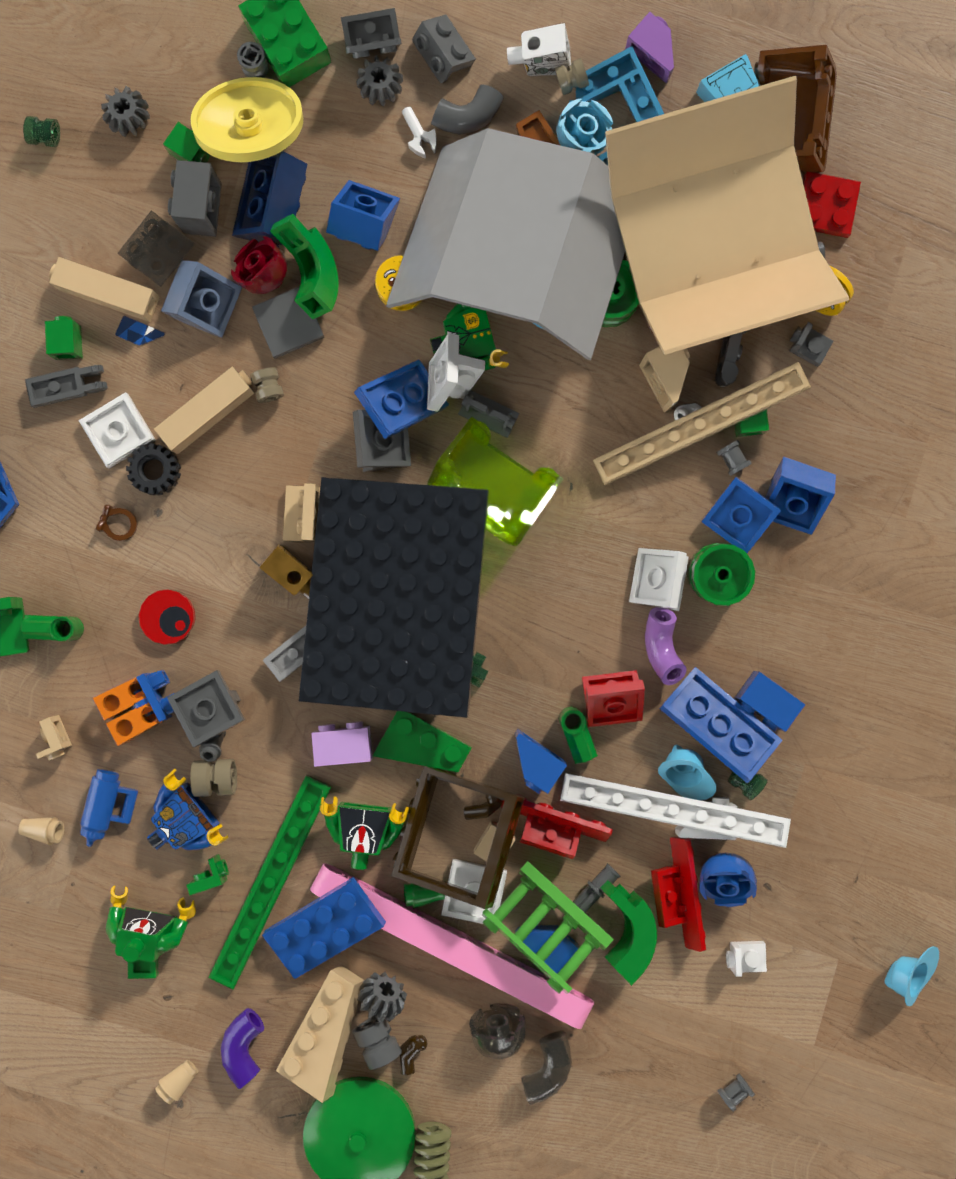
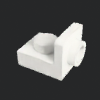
[726,941,767,977]

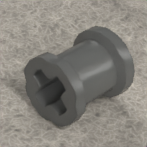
[716,440,752,476]
[717,1073,755,1112]

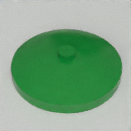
[303,1076,416,1179]

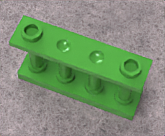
[482,861,614,994]

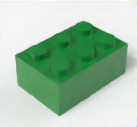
[238,0,332,88]

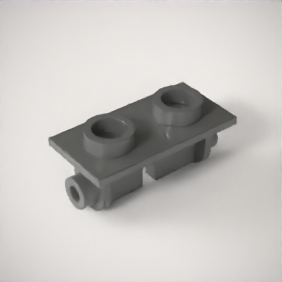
[458,390,519,438]

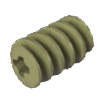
[413,1122,452,1179]

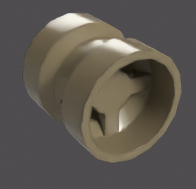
[555,58,589,95]
[250,367,284,403]

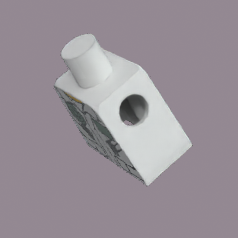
[507,23,571,76]

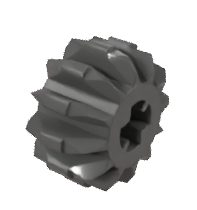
[356,55,403,107]
[101,86,150,137]
[357,971,407,1023]

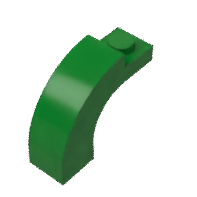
[270,214,339,320]
[600,880,657,986]

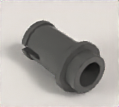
[199,731,226,762]

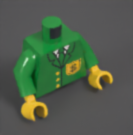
[430,303,509,371]

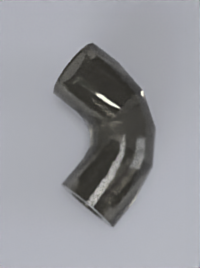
[521,1031,572,1105]

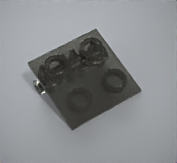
[117,210,195,287]

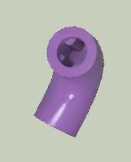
[645,607,687,685]

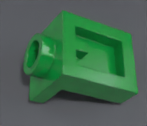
[186,854,229,895]

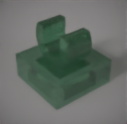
[471,652,489,688]

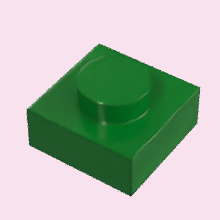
[128,959,159,979]

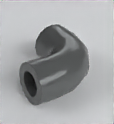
[431,84,504,135]

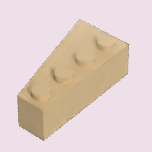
[276,965,364,1103]

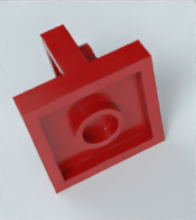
[582,670,645,727]

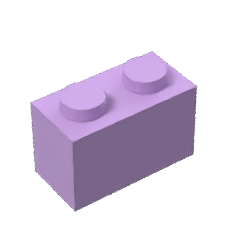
[311,721,373,767]

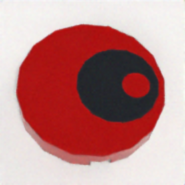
[139,589,196,645]

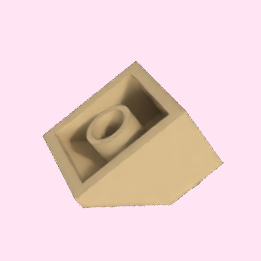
[639,346,690,413]

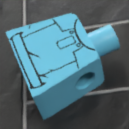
[696,54,759,102]

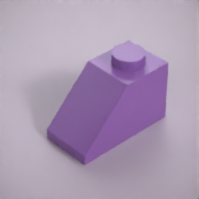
[625,12,674,83]

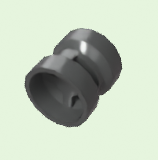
[237,42,269,78]

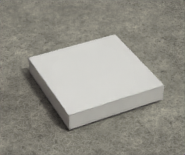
[79,392,156,469]
[441,859,507,924]

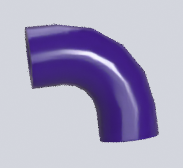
[220,1008,264,1089]

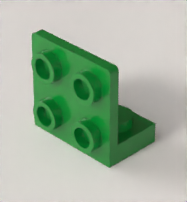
[0,597,30,657]

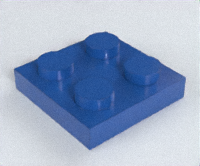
[702,477,781,553]

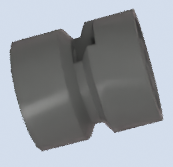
[352,1016,402,1070]

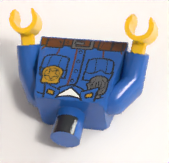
[147,769,229,851]

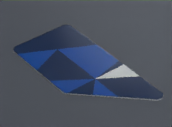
[115,316,165,345]

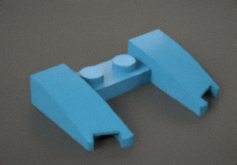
[569,46,664,165]

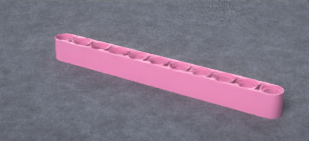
[310,863,594,1029]

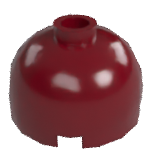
[231,236,288,294]

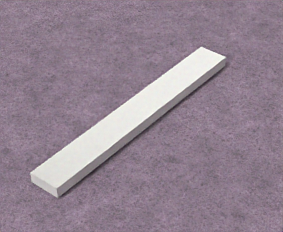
[560,773,791,848]

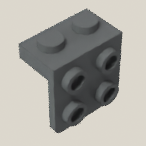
[341,8,402,59]

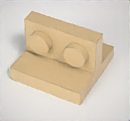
[283,483,320,543]

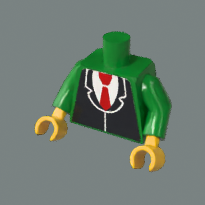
[320,796,409,870]
[105,886,196,962]

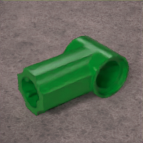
[21,615,84,641]
[558,706,598,764]

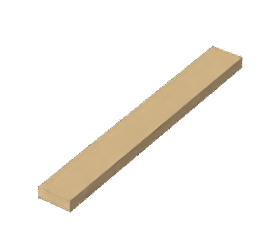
[593,362,811,486]

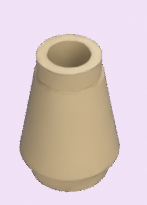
[19,817,64,845]
[155,1060,198,1104]

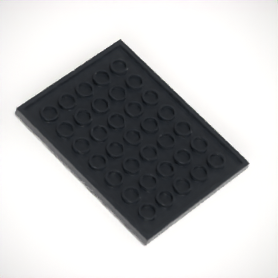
[299,477,489,718]

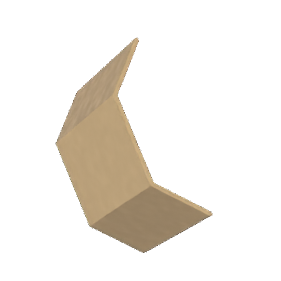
[605,76,850,355]

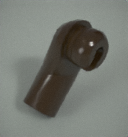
[464,795,503,820]
[400,1035,428,1075]

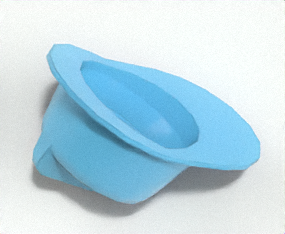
[658,745,716,801]
[885,946,939,1006]

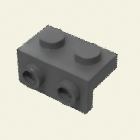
[412,14,476,83]

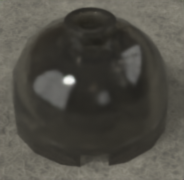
[469,1003,526,1060]

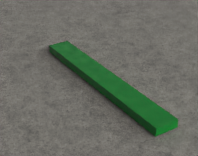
[208,775,332,990]

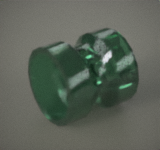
[23,116,60,148]
[728,772,768,800]

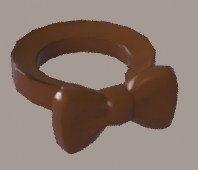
[95,505,138,541]

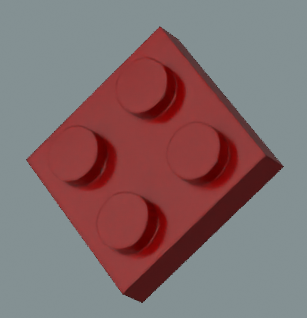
[803,172,861,238]

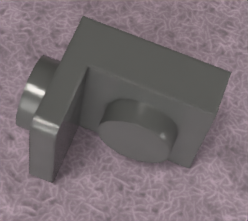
[789,322,834,367]

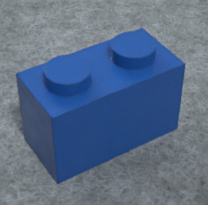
[734,671,805,732]

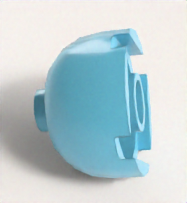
[556,99,613,155]

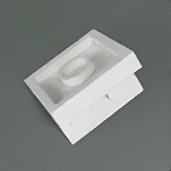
[427,333,485,412]
[629,548,689,611]

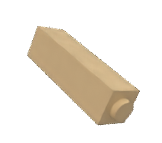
[49,257,159,322]
[154,366,254,454]

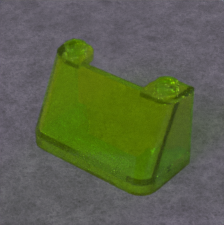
[427,416,564,546]

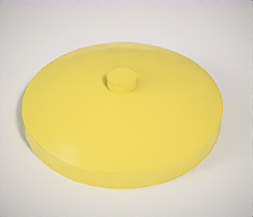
[191,77,304,162]

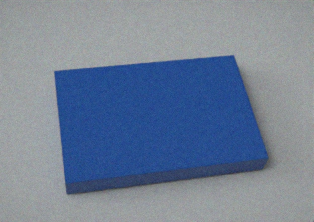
[354,359,449,439]

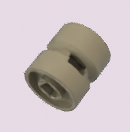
[190,759,237,797]

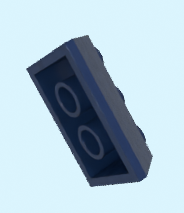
[232,151,308,245]

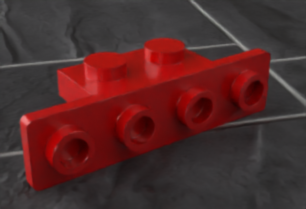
[501,794,613,860]
[651,836,706,952]

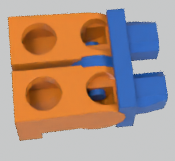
[93,670,174,746]

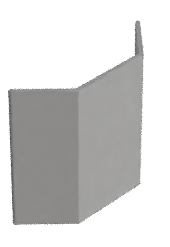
[386,128,625,360]

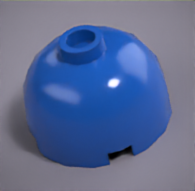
[699,852,757,907]

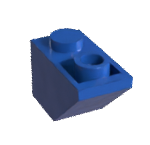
[515,925,579,973]

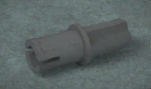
[573,863,621,913]

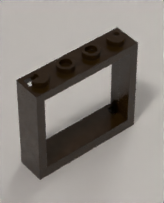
[391,766,525,909]

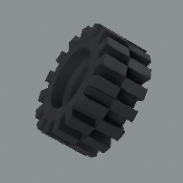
[126,444,181,496]

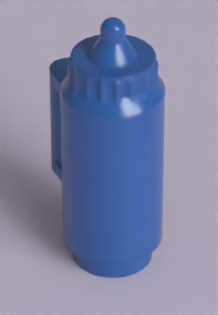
[80,769,138,847]

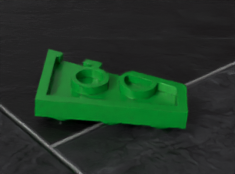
[372,711,472,772]

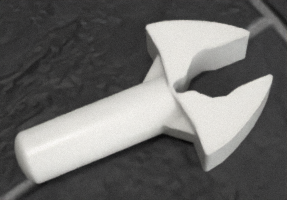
[402,107,437,158]

